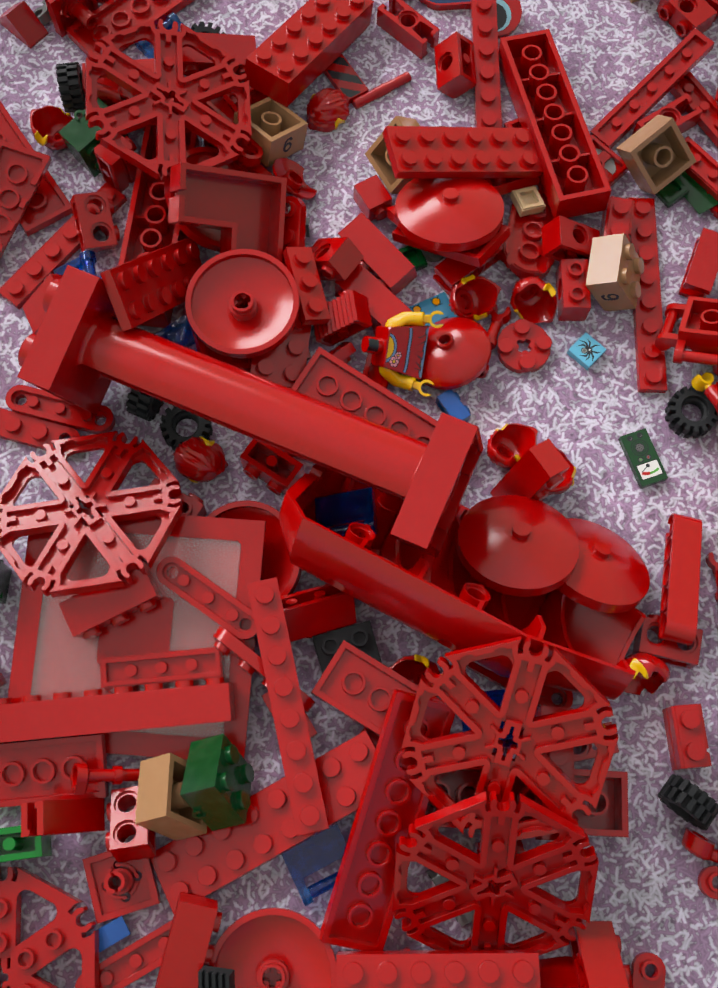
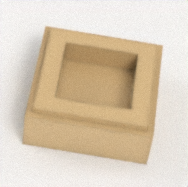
[510,186,546,217]

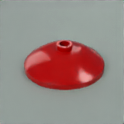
[419,317,492,390]

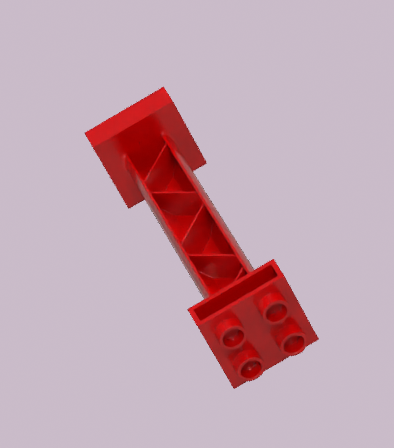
[17,265,483,558]

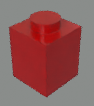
[353,175,392,221]

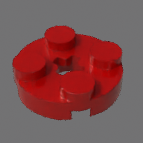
[497,319,552,373]

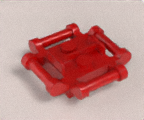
[655,295,718,366]

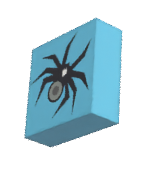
[567,332,606,370]

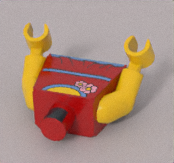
[361,310,444,397]

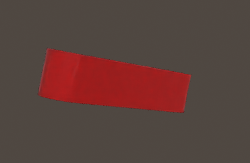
[659,513,702,645]

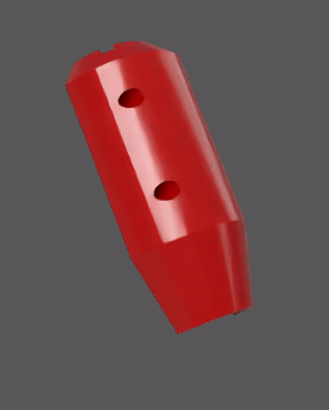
[279,464,646,700]

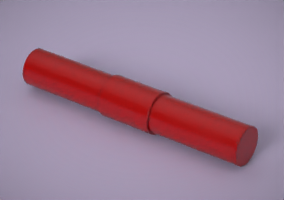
[352,72,412,110]

